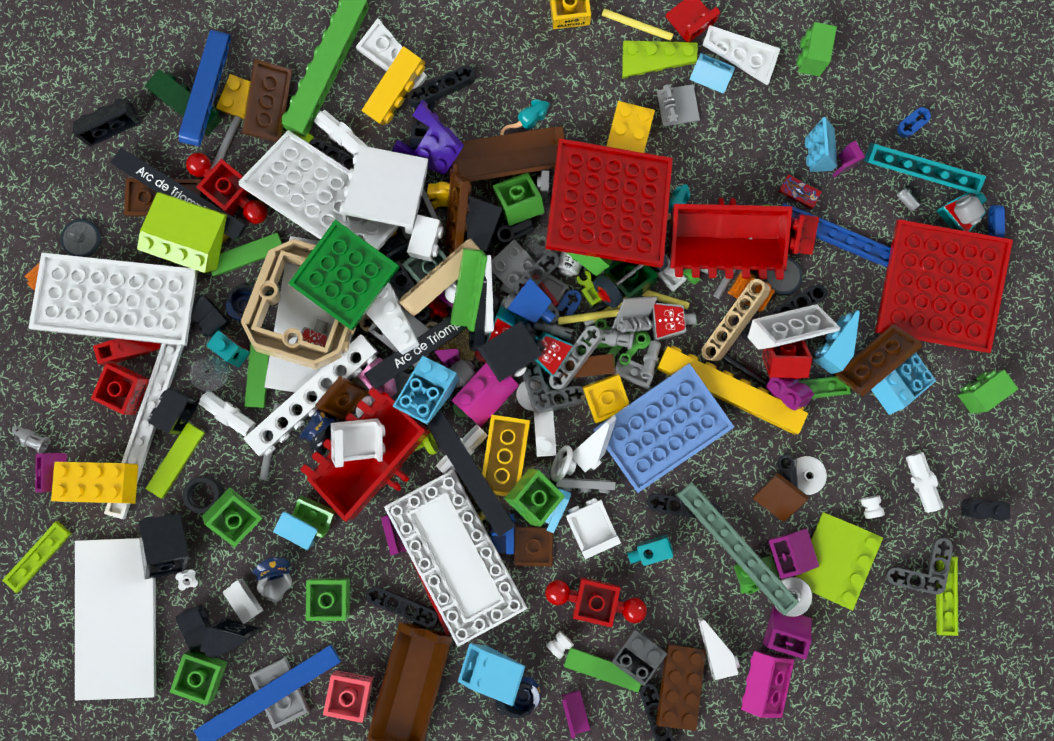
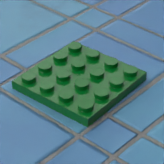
[288,219,400,331]

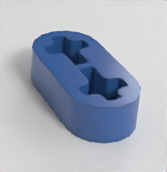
[897,107,931,138]
[988,205,1005,238]
[554,290,581,318]

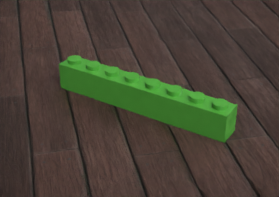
[282,0,369,137]

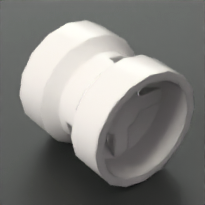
[860,495,885,519]
[546,631,574,659]

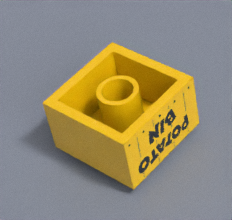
[549,0,591,29]

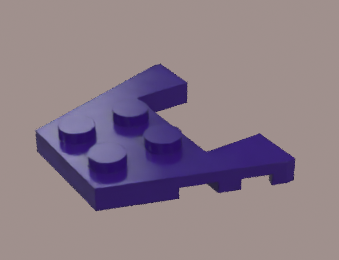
[391,100,464,174]

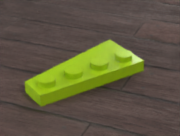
[622,41,698,79]

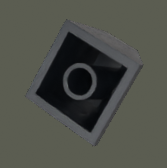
[466,196,503,255]
[477,321,546,382]
[138,513,189,579]

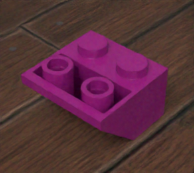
[769,528,819,579]
[762,606,812,660]

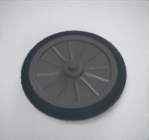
[60,219,101,257]
[763,257,803,295]

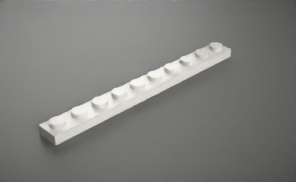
[104,343,184,519]

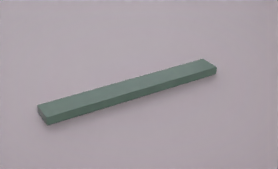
[677,482,799,616]

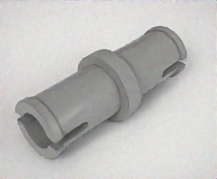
[534,319,573,341]
[641,341,661,379]

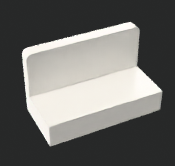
[223,578,264,624]

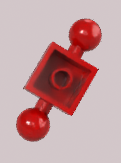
[186,152,268,224]
[545,577,647,627]

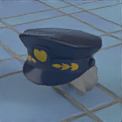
[252,557,292,603]

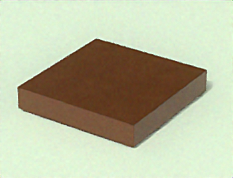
[315,376,368,421]
[752,473,809,522]
[514,526,553,567]

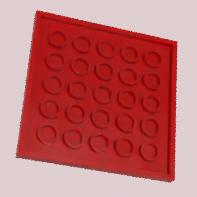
[545,138,673,268]
[875,219,1013,353]

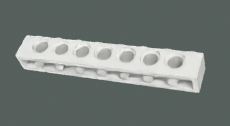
[243,334,379,456]

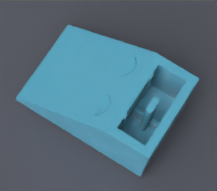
[805,117,837,172]
[813,310,860,374]
[871,352,936,415]
[393,356,460,425]
[458,643,525,706]

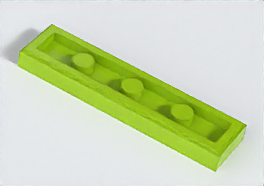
[145,423,205,499]
[2,521,72,593]
[936,556,958,636]

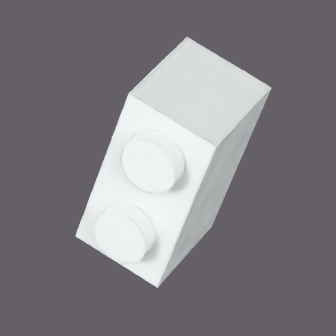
[407,215,444,262]

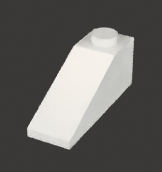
[534,411,556,457]
[572,415,616,472]
[698,618,740,680]

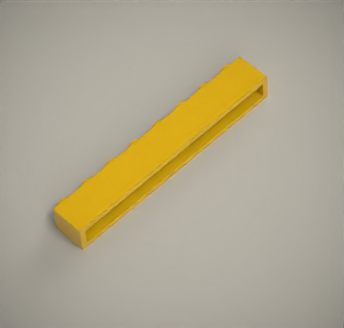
[656,346,808,435]

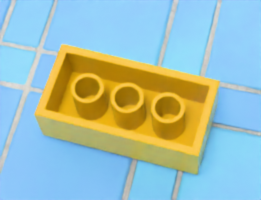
[607,101,655,153]
[482,415,530,496]
[51,462,139,504]

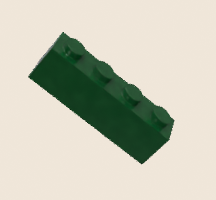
[145,69,222,137]

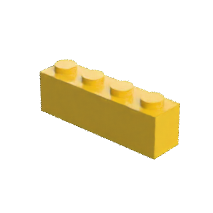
[361,46,426,126]

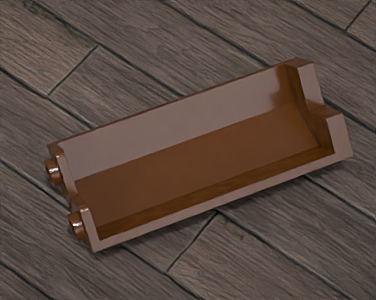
[450,126,564,182]
[367,622,453,741]

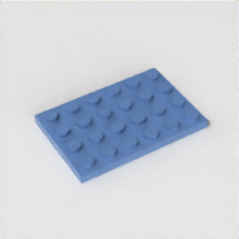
[593,363,734,493]

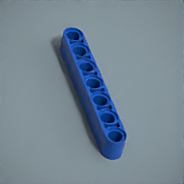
[179,30,231,147]

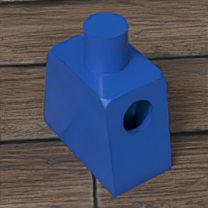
[507,279,556,324]

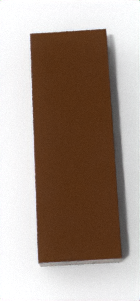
[559,354,616,380]

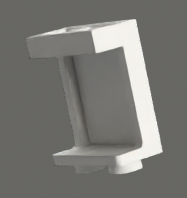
[331,418,385,467]
[565,498,621,559]

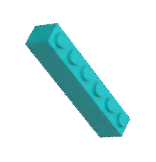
[863,142,986,195]

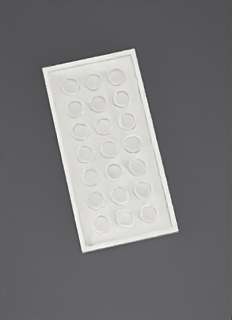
[239,130,399,251]
[29,253,198,346]

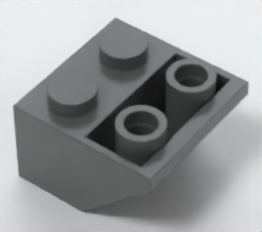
[612,627,667,686]

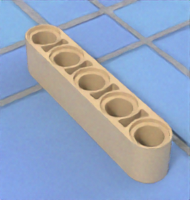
[399,239,480,316]
[702,279,770,362]

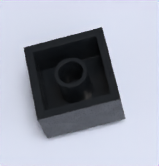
[148,388,199,435]

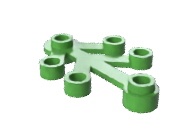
[577,318,651,366]

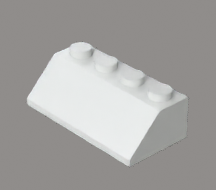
[748,304,840,350]

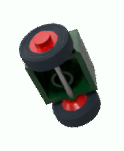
[593,254,668,308]

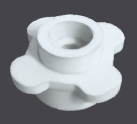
[175,569,198,590]

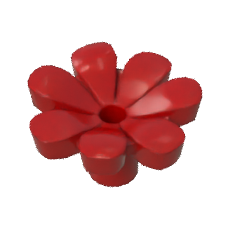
[428,298,449,318]

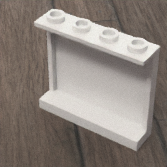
[340,145,428,234]

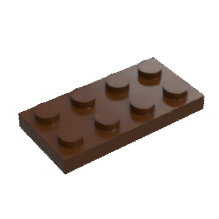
[241,59,292,143]
[444,171,471,253]
[124,178,203,217]
[835,324,922,397]
[656,644,706,731]

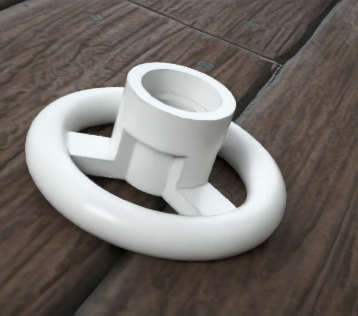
[551,445,576,482]

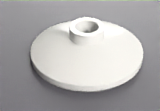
[790,456,827,495]
[775,577,812,617]

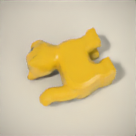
[427,182,450,209]

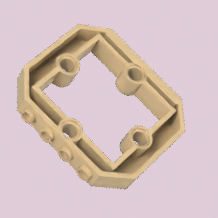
[241,239,356,370]

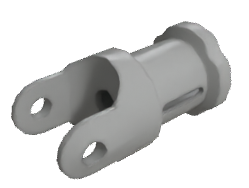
[601,329,634,349]
[12,427,50,453]

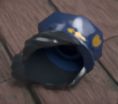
[226,281,256,322]
[299,409,335,455]
[495,677,542,719]

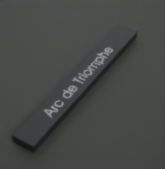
[110,147,247,242]
[364,291,501,390]

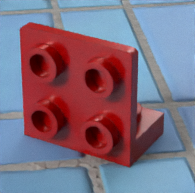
[665,0,721,42]
[789,214,819,255]

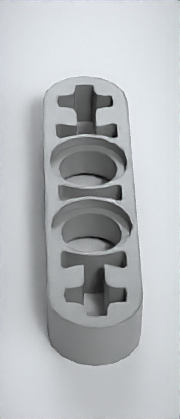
[549,326,603,390]

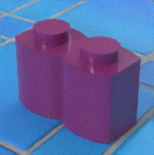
[766,378,814,411]

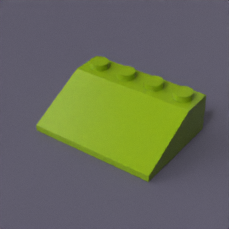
[137,192,227,273]
[795,512,883,611]

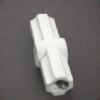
[314,110,368,156]
[198,391,256,437]
[436,424,488,474]
[906,452,943,513]

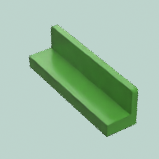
[450,248,487,332]

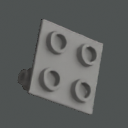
[657,84,700,127]
[491,239,538,293]
[612,296,657,333]

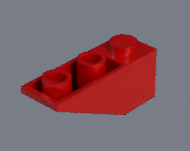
[93,339,161,366]

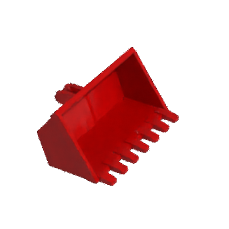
[669,198,792,280]
[300,387,430,522]

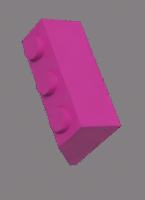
[452,363,519,428]
[741,651,795,718]

